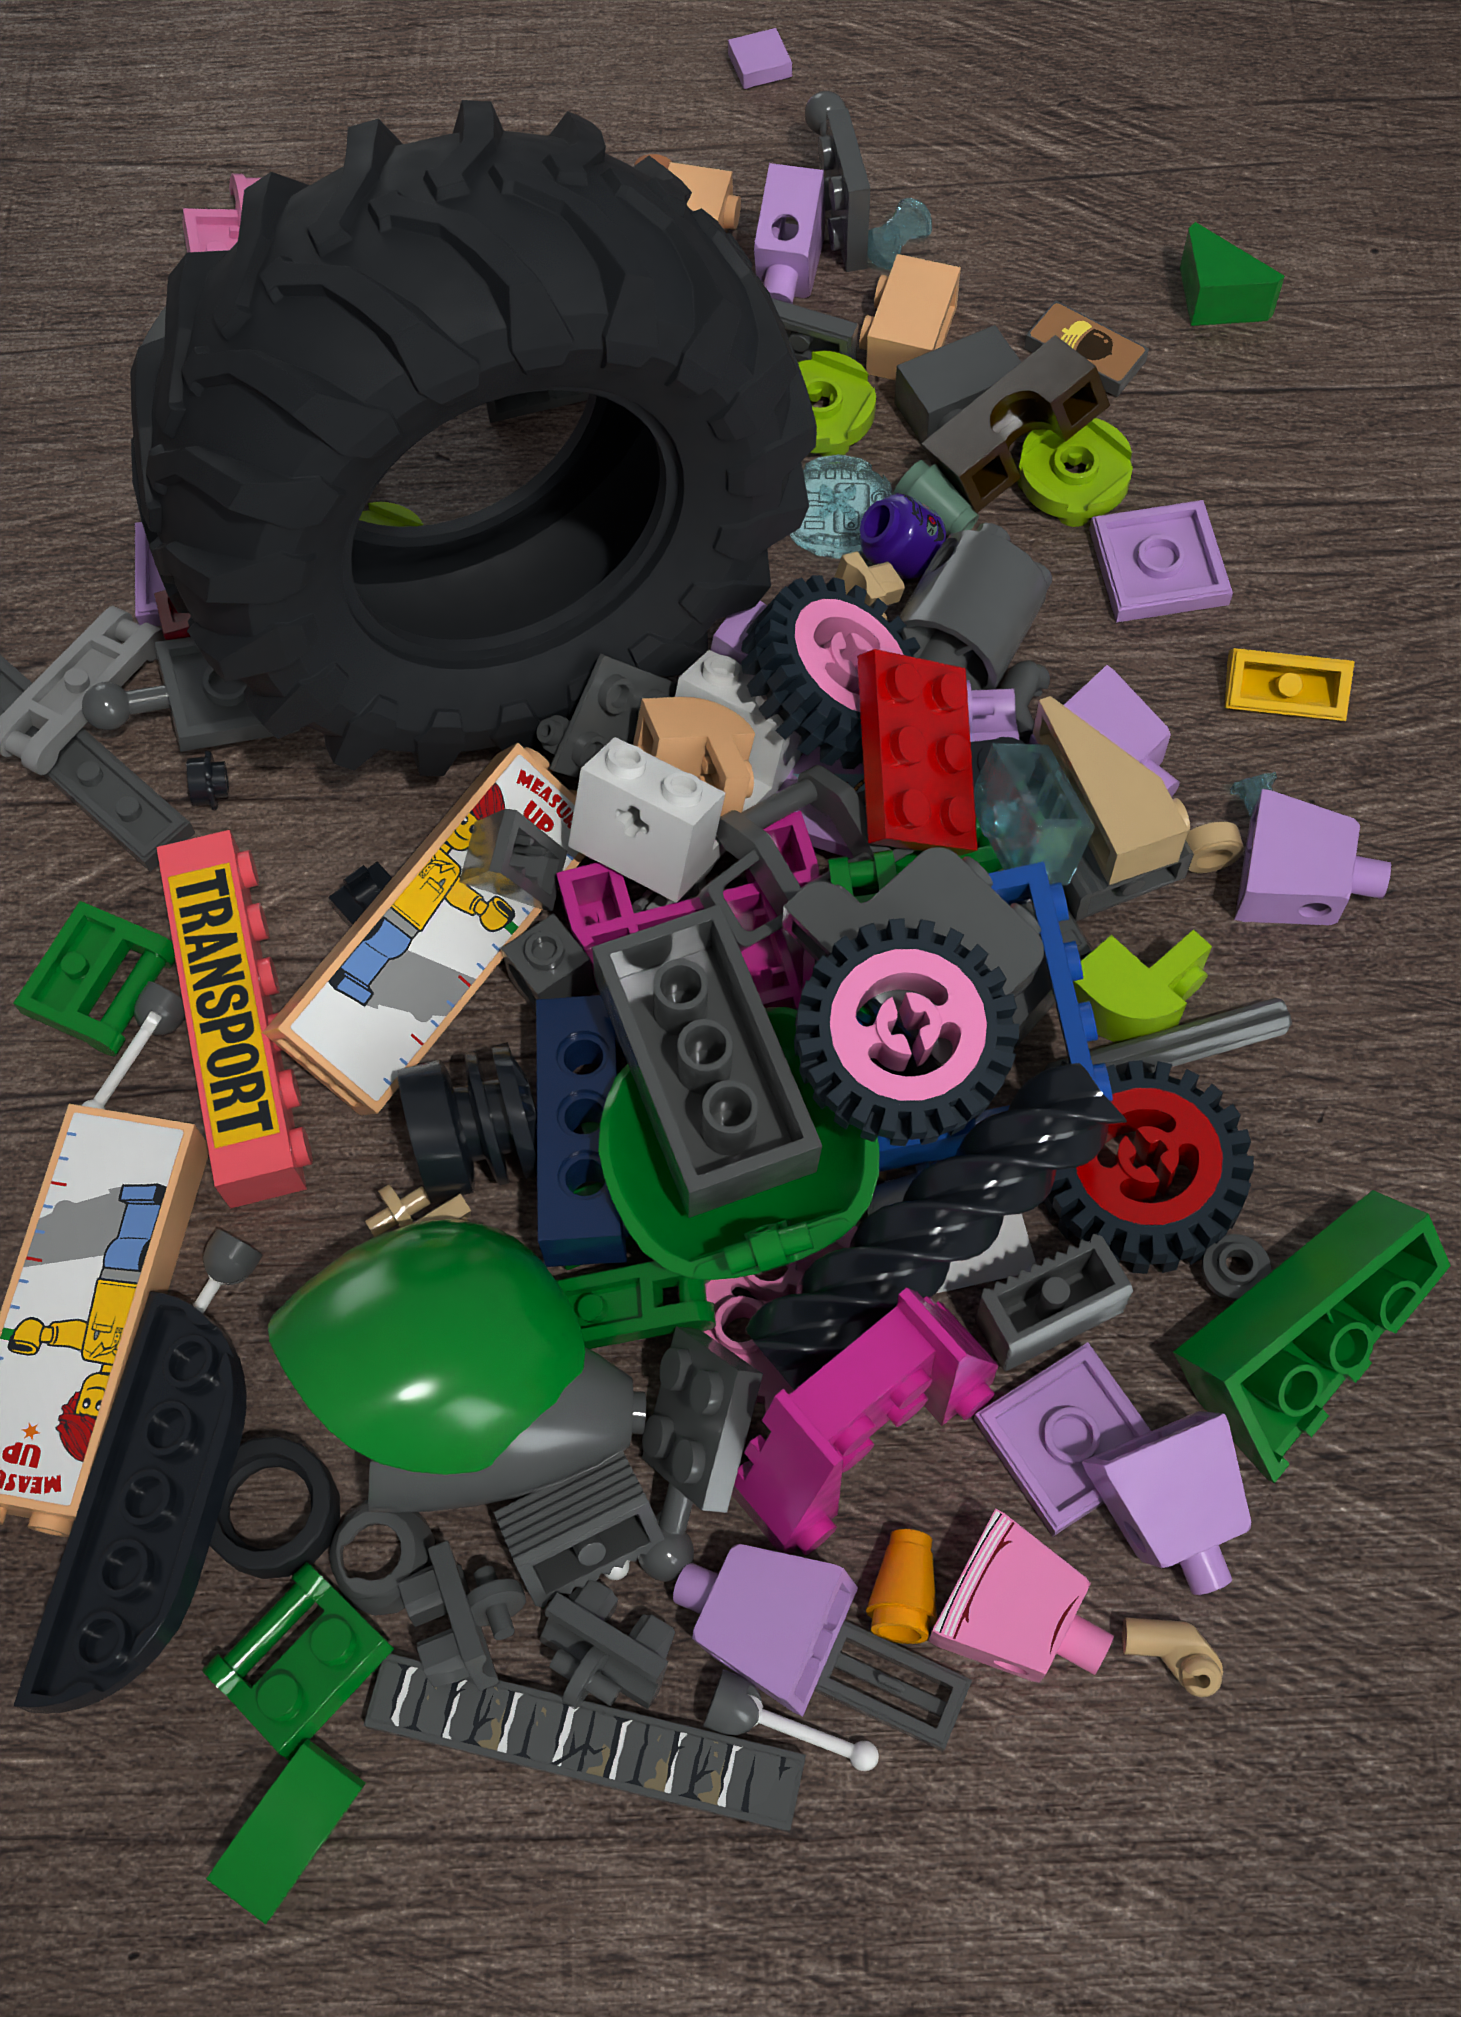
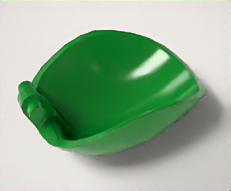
[598,1007,879,1280]
[268,1218,585,1475]

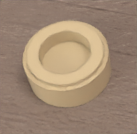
[1186,822,1244,873]

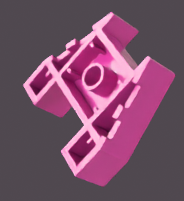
[556,811,819,1010]
[732,1287,999,1555]

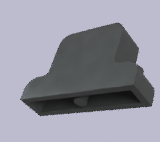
[782,847,1044,1073]

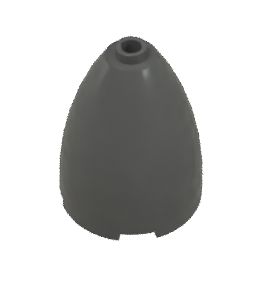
[368,1347,646,1513]

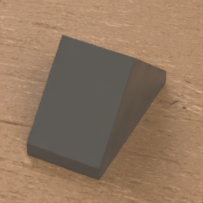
[459,809,568,911]

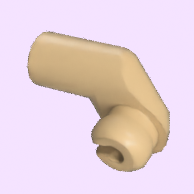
[1122,1617,1223,1697]

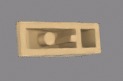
[1033,696,1190,885]

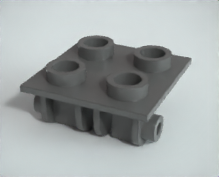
[537,653,678,779]

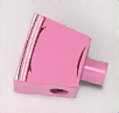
[928,1508,1114,1683]

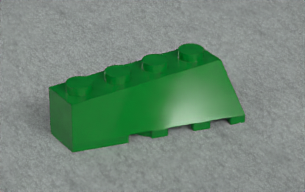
[1173,1190,1451,1483]

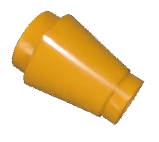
[866,1529,938,1644]

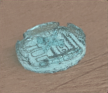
[790,454,893,559]

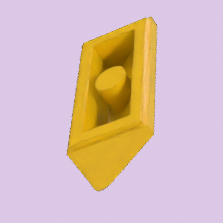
[1225,648,1355,721]

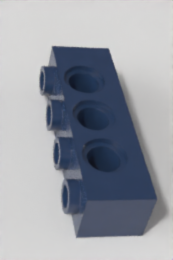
[536,995,632,1267]

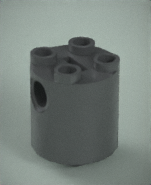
[899,522,1052,691]

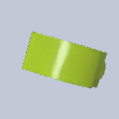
[1073,929,1212,1043]

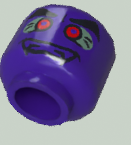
[860,493,946,580]

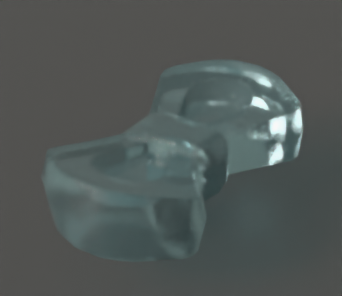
[868,198,932,269]

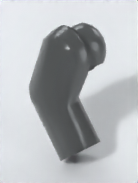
[1000,660,1050,745]

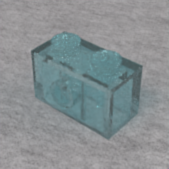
[974,743,1095,885]

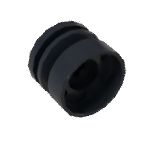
[397,1042,537,1203]

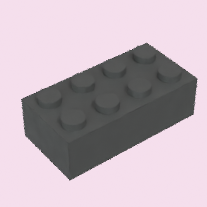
[592,904,822,1218]

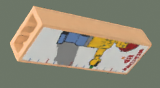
[262,743,586,1115]
[0,1104,209,1537]

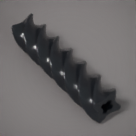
[745,1061,1127,1390]

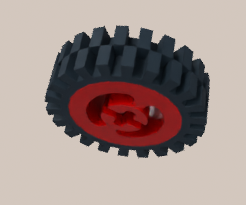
[1045,1060,1254,1274]

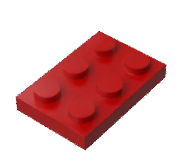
[857,649,978,856]

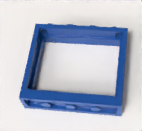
[856,861,1113,1172]

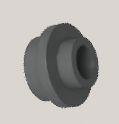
[1201,1234,1271,1302]

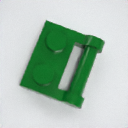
[13,901,176,1057]
[202,1561,394,1761]

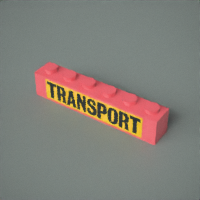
[156,830,313,1209]

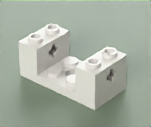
[568,650,801,903]

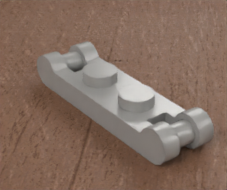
[0,606,166,775]

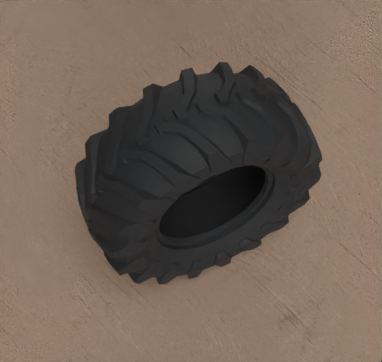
[130,100,817,776]

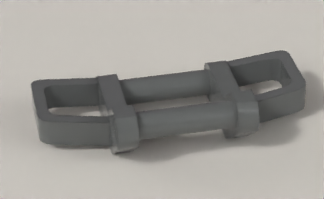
[700,765,917,952]

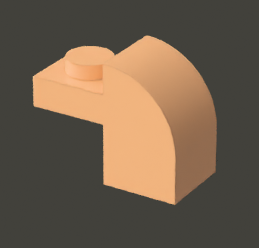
[633,697,755,816]

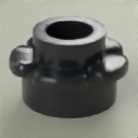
[187,751,229,810]

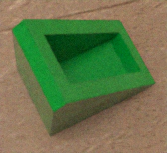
[1180,222,1285,326]

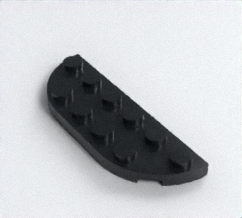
[13,1291,247,1714]

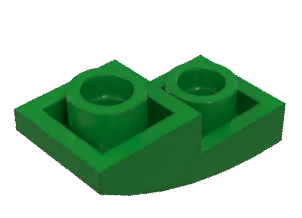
[206,1739,366,1925]

